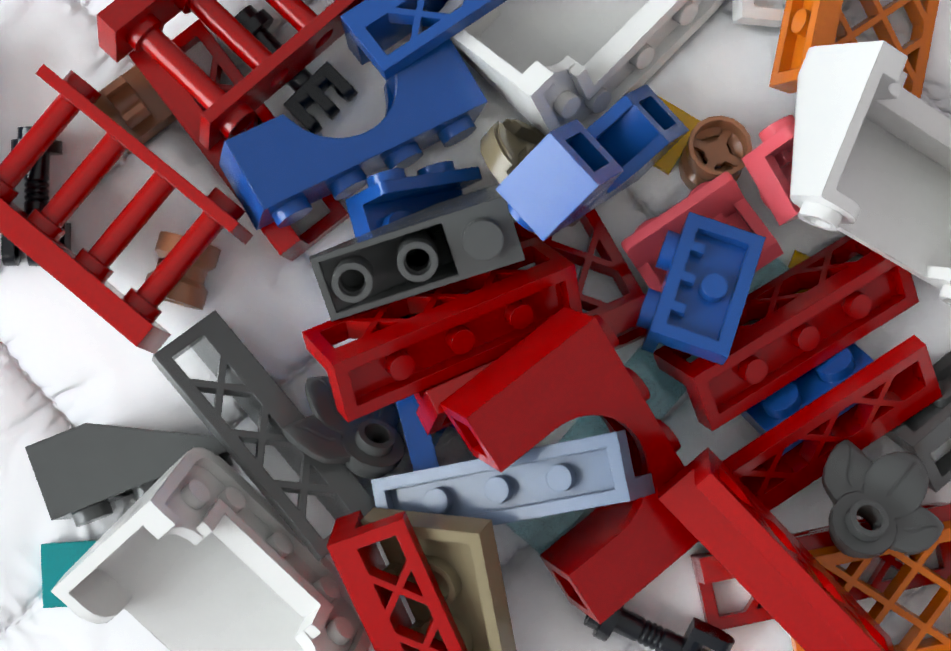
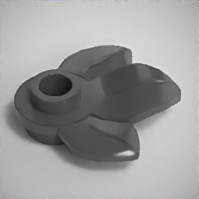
[283,376,405,479]
[822,440,944,559]

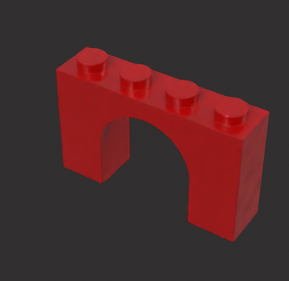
[440,307,699,625]

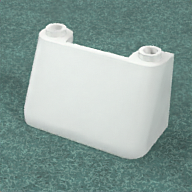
[438,0,725,136]
[790,40,951,306]
[51,447,371,651]

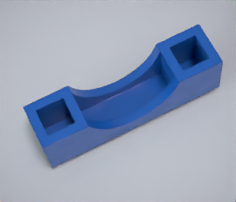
[219,39,488,230]
[496,84,689,241]

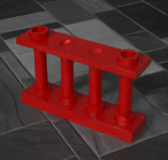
[97,0,364,150]
[0,64,253,354]

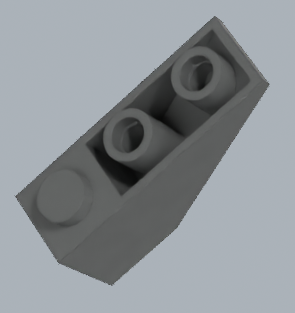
[309,183,525,322]
[25,423,234,527]

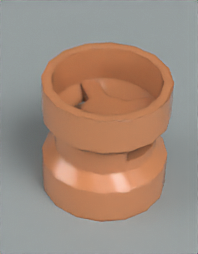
[678,115,752,190]
[145,231,221,311]

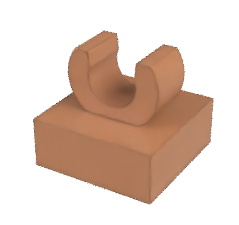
[94,65,177,154]

